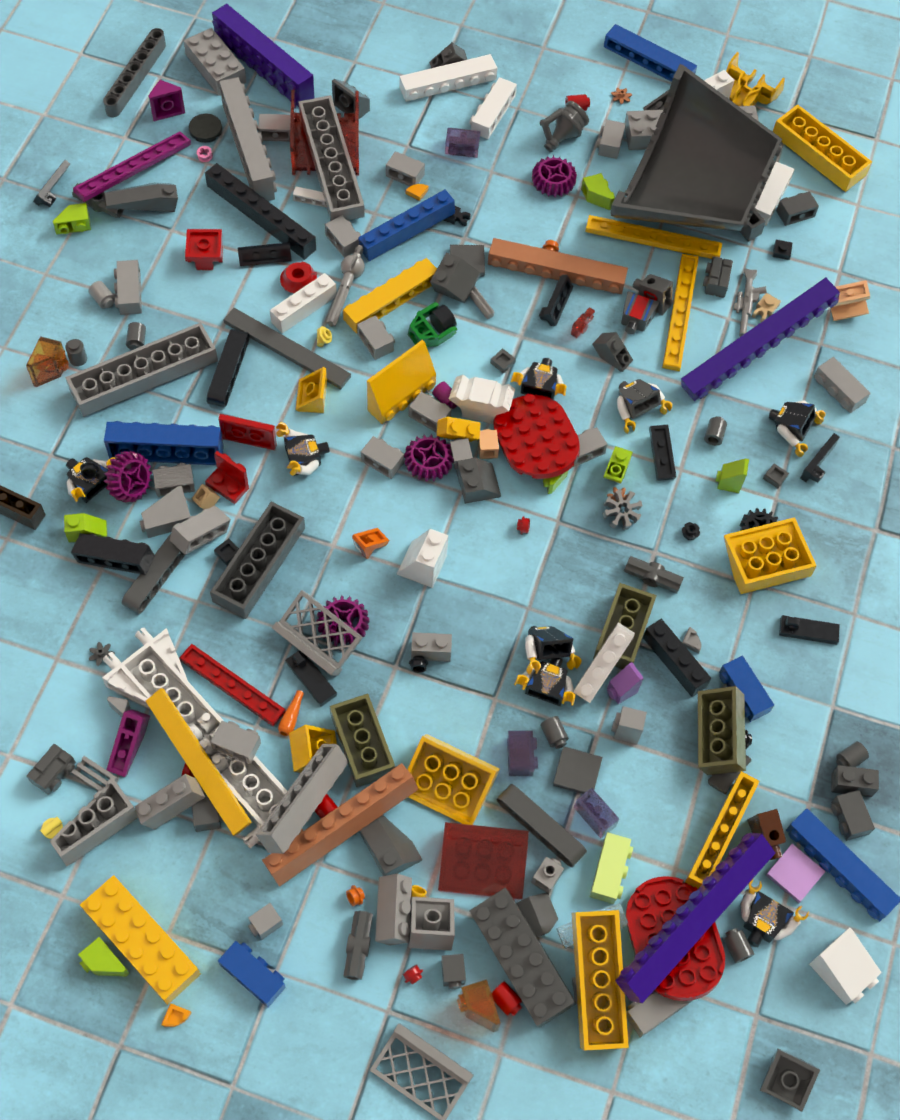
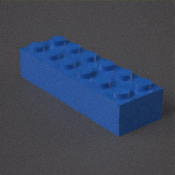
[104,421,224,465]

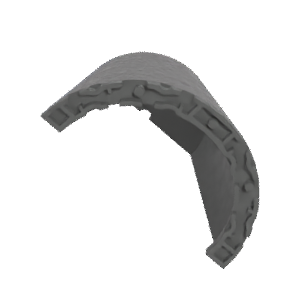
[611,64,782,231]

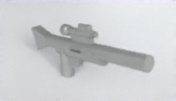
[734,268,767,337]

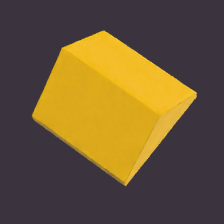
[296,367,327,413]

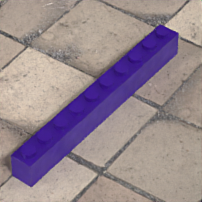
[681,277,840,401]
[615,833,775,1003]

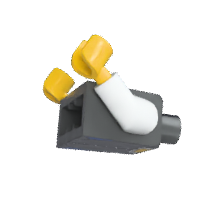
[617,379,672,434]

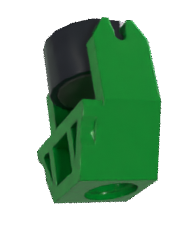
[407,302,458,347]

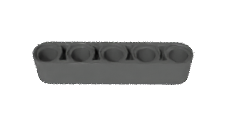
[122,534,185,614]
[497,784,587,867]

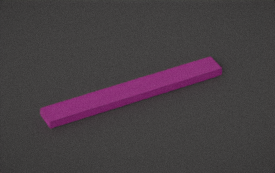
[73,131,191,202]

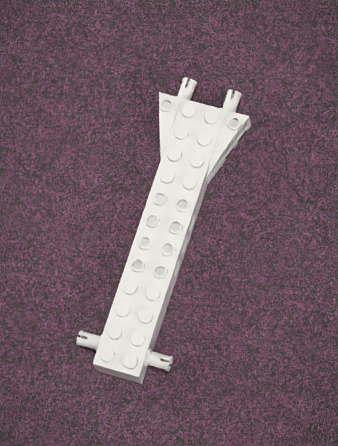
[102,628,309,849]

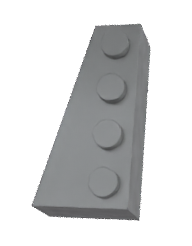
[50,777,138,866]

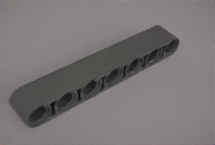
[103,28,166,117]

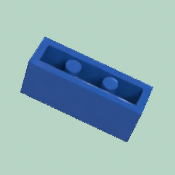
[719,655,774,722]
[218,941,286,1008]

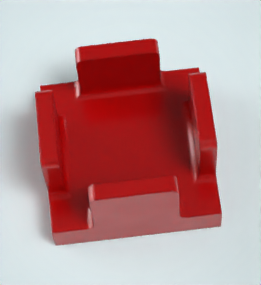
[185,229,223,270]

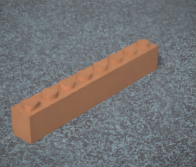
[488,238,628,294]
[262,763,419,887]

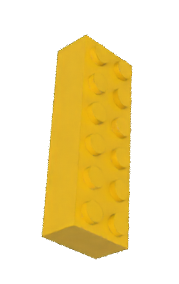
[773,104,872,192]
[80,875,201,1005]
[571,910,629,1050]

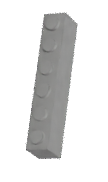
[256,744,349,854]

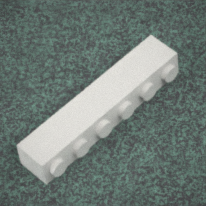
[399,54,497,102]

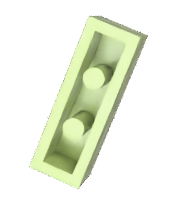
[590,832,633,904]

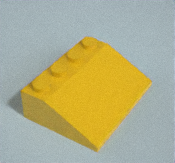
[367,340,436,424]
[724,517,817,594]
[407,734,500,828]

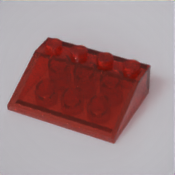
[438,822,529,899]

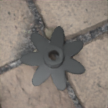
[89,642,115,666]

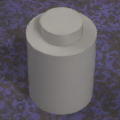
[88,281,115,308]

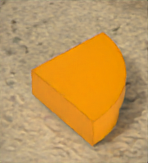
[406,184,429,201]
[161,1003,192,1027]

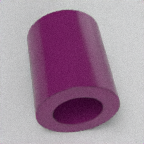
[432,381,457,409]

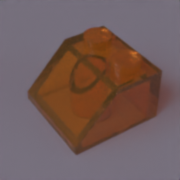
[26,336,68,387]
[457,979,501,1032]

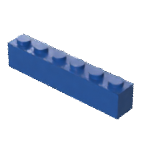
[604,24,697,82]
[358,189,455,261]
[786,808,900,922]

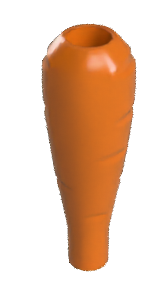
[278,690,304,736]

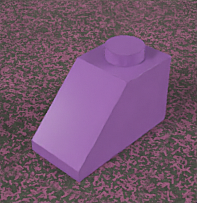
[607,662,643,704]

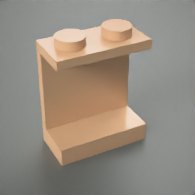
[831,280,870,321]

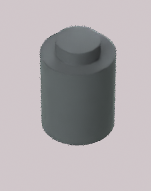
[126,322,146,350]
[65,339,87,366]
[704,416,727,446]
[540,716,569,749]
[836,741,869,767]
[723,928,754,964]

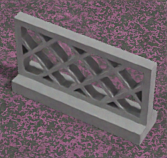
[272,590,363,676]
[370,1023,474,1120]

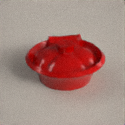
[280,261,317,293]

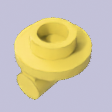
[317,326,332,347]
[40,817,63,839]

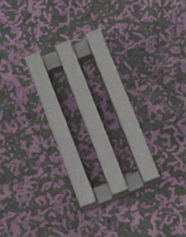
[71,756,118,791]

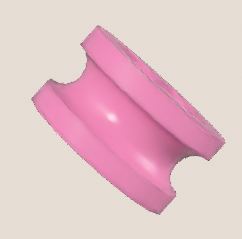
[197,146,213,162]

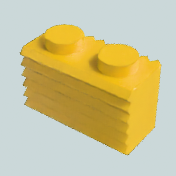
[436,417,480,442]

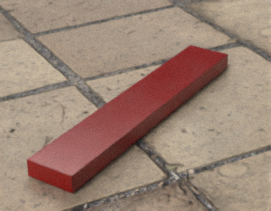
[179,644,286,727]

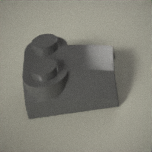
[760,1048,820,1112]

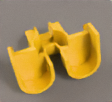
[726,52,785,106]

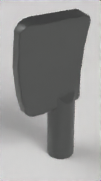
[708,755,751,794]

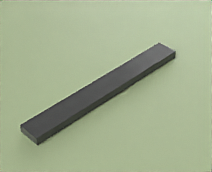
[223,308,351,389]

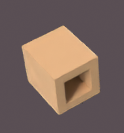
[477,429,499,459]

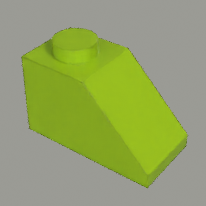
[715,458,749,493]
[64,513,107,543]
[78,937,130,977]

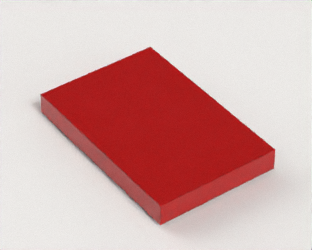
[218,414,277,450]

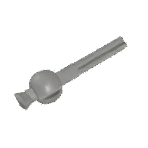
[326,245,365,327]

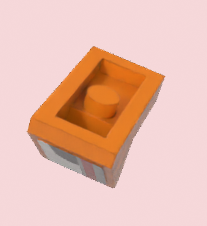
[352,528,390,559]

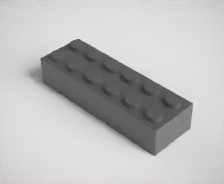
[210,501,305,619]
[469,887,577,1027]

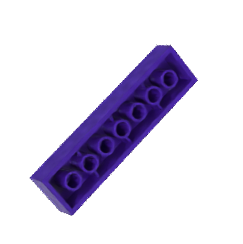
[212,3,315,107]

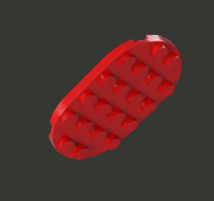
[494,394,580,479]
[626,876,725,1001]

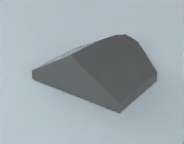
[517,892,558,937]

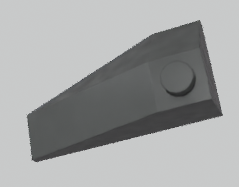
[104,182,178,212]
[359,815,422,876]

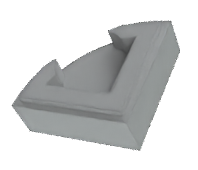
[682,627,701,654]

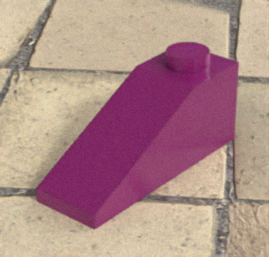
[106,709,150,777]

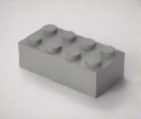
[183,28,246,96]

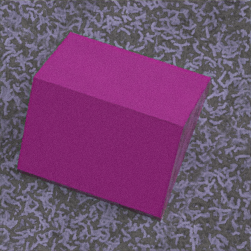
[148,80,185,121]

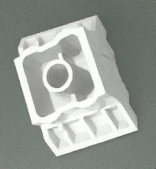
[449,375,515,424]

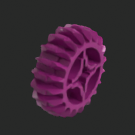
[532,155,577,197]
[404,434,453,482]
[104,451,153,503]
[316,595,370,647]

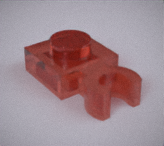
[571,307,595,338]

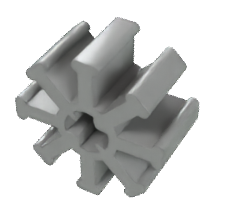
[603,490,642,530]

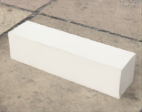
[293,186,327,208]

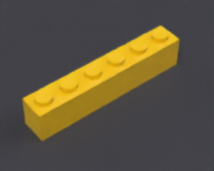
[343,258,437,333]
[685,771,760,889]

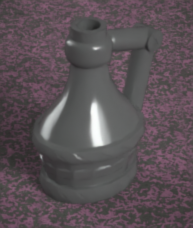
[540,101,589,152]

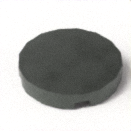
[189,113,222,143]

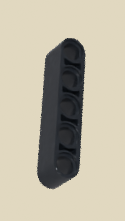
[207,329,250,407]

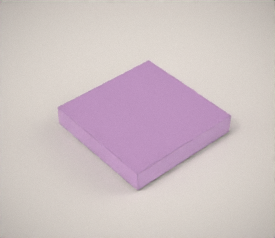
[766,844,826,903]

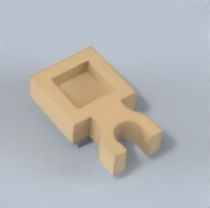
[752,293,781,322]

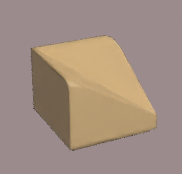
[192,484,220,509]

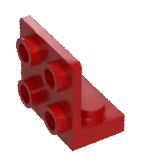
[205,451,249,504]

